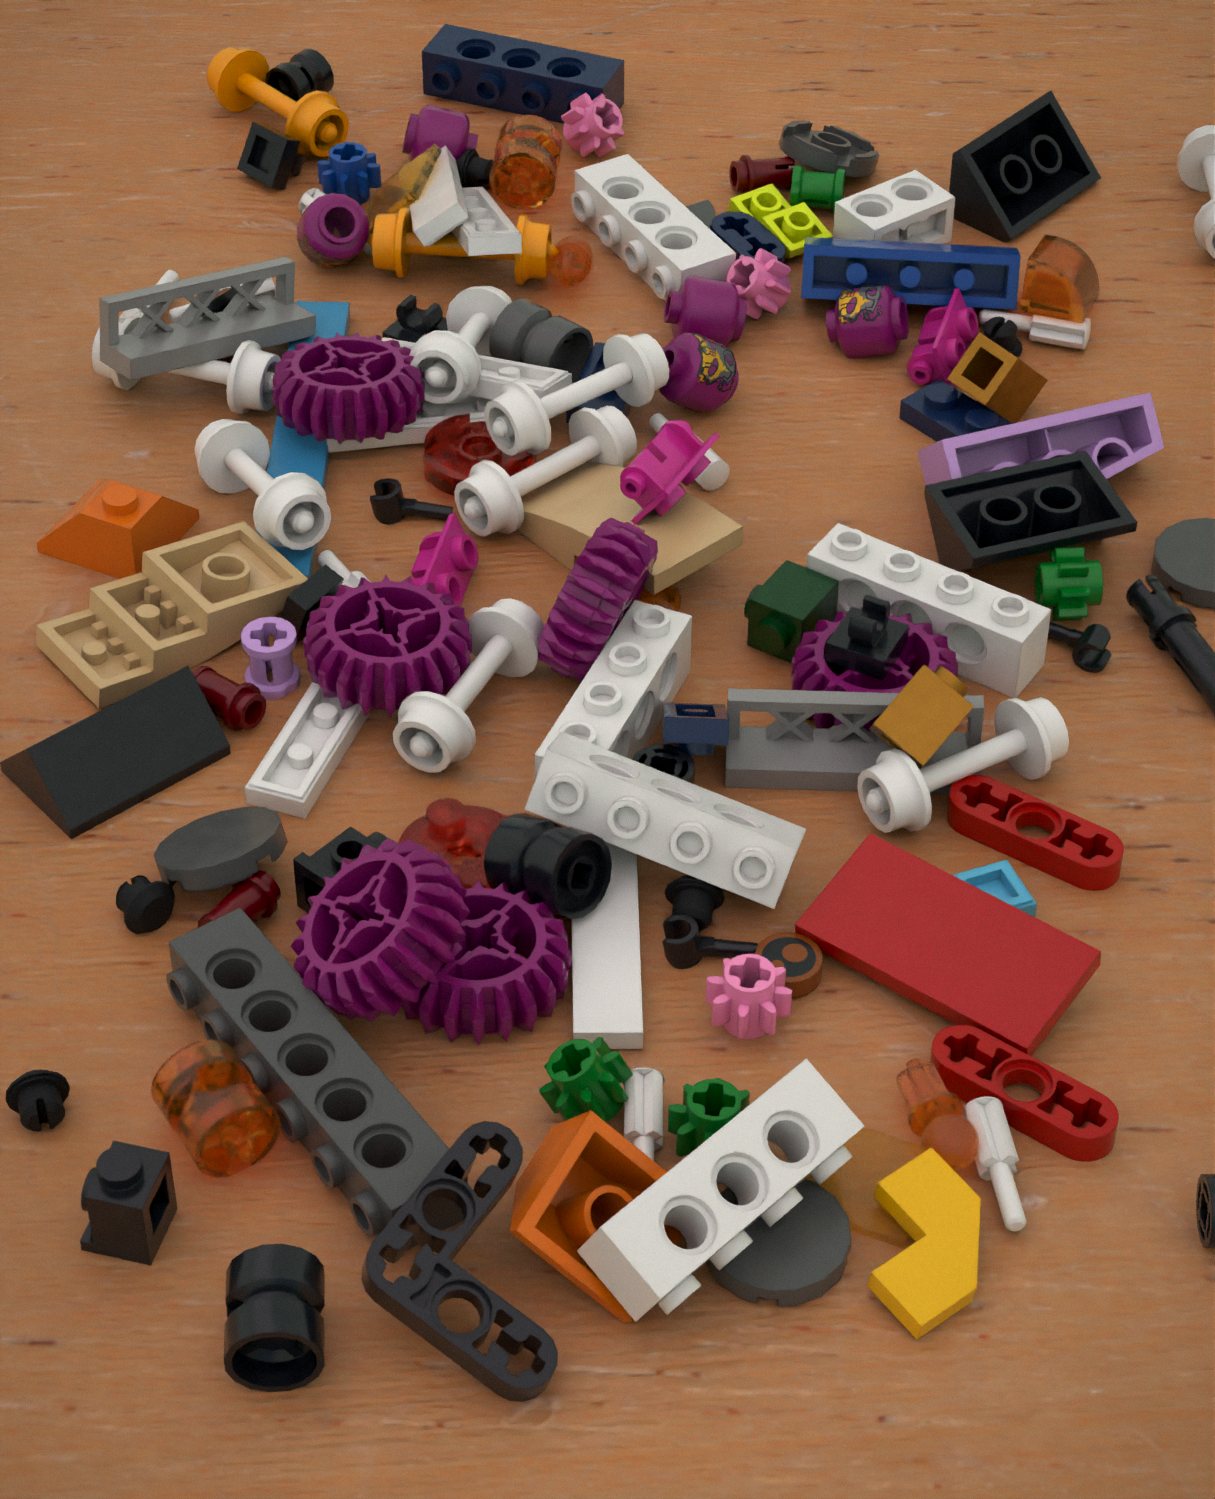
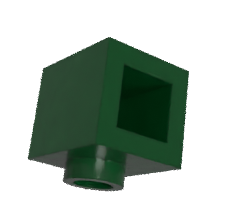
[744,560,839,664]

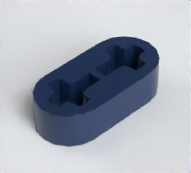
[711,211,785,264]

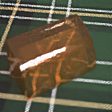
[1019,234,1099,323]

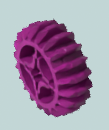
[272,332,425,444]
[538,518,658,682]
[304,574,472,718]
[791,607,958,737]
[291,838,471,1022]
[401,878,571,1045]

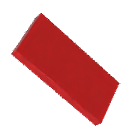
[795,833,1101,1056]

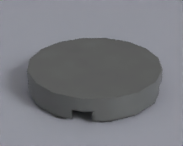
[779,121,879,177]
[1151,518,1215,609]
[154,807,288,892]
[706,1179,851,1306]

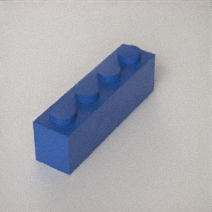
[801,237,1021,310]

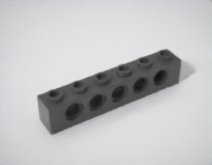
[166,907,468,1251]

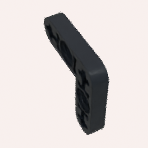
[361,1121,558,1402]

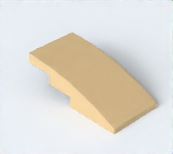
[517,461,743,595]
[36,521,308,709]

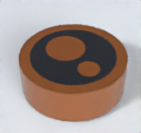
[755,932,823,998]

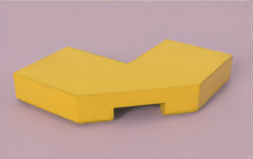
[867,1147,981,1340]

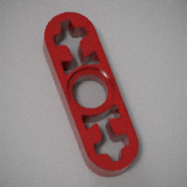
[947,775,1124,891]
[929,1025,1119,1162]

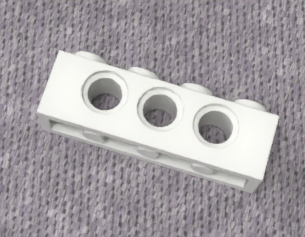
[571,154,736,301]
[806,523,1051,698]
[534,600,692,779]
[525,732,806,909]
[577,1058,864,1322]

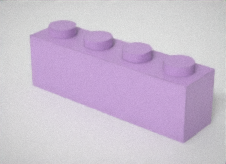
[917,392,1164,485]

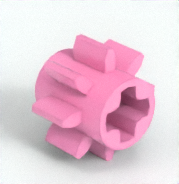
[561,93,624,158]
[726,248,791,320]
[706,954,792,1039]

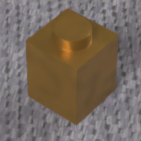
[947,332,1048,423]
[869,665,974,769]

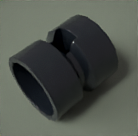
[484,813,612,919]
[224,1244,325,1392]

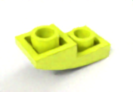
[727,184,833,259]

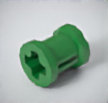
[790,165,846,215]

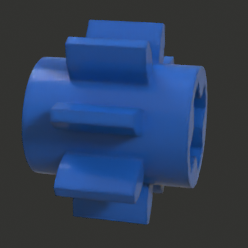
[317,142,382,205]

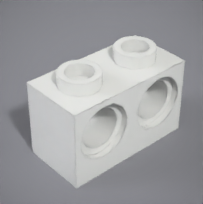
[833,170,955,244]

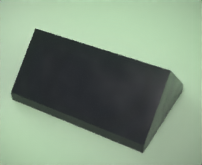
[949,91,1101,243]
[924,451,1137,572]
[0,666,231,839]

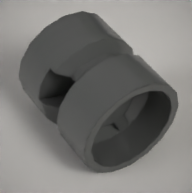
[489,298,593,384]

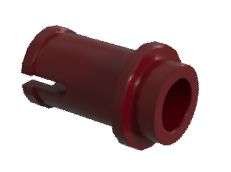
[729,155,795,194]
[192,666,266,730]
[198,870,281,927]

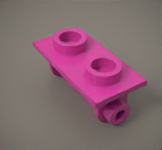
[906,288,979,388]
[620,420,720,525]
[411,513,479,607]

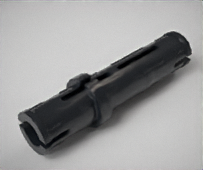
[1126,575,1215,716]

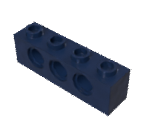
[422,24,624,124]

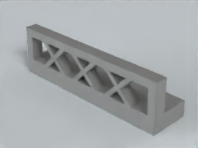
[99,256,316,380]
[725,688,985,794]

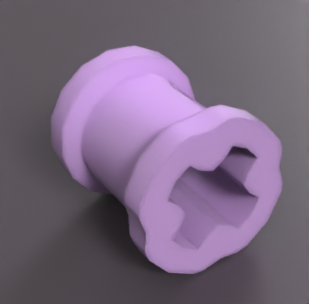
[241,616,301,699]

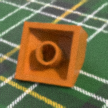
[37,478,199,579]
[510,1110,682,1323]

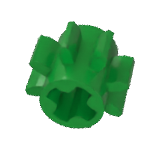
[1034,547,1103,621]
[539,1037,633,1122]
[668,1078,750,1157]

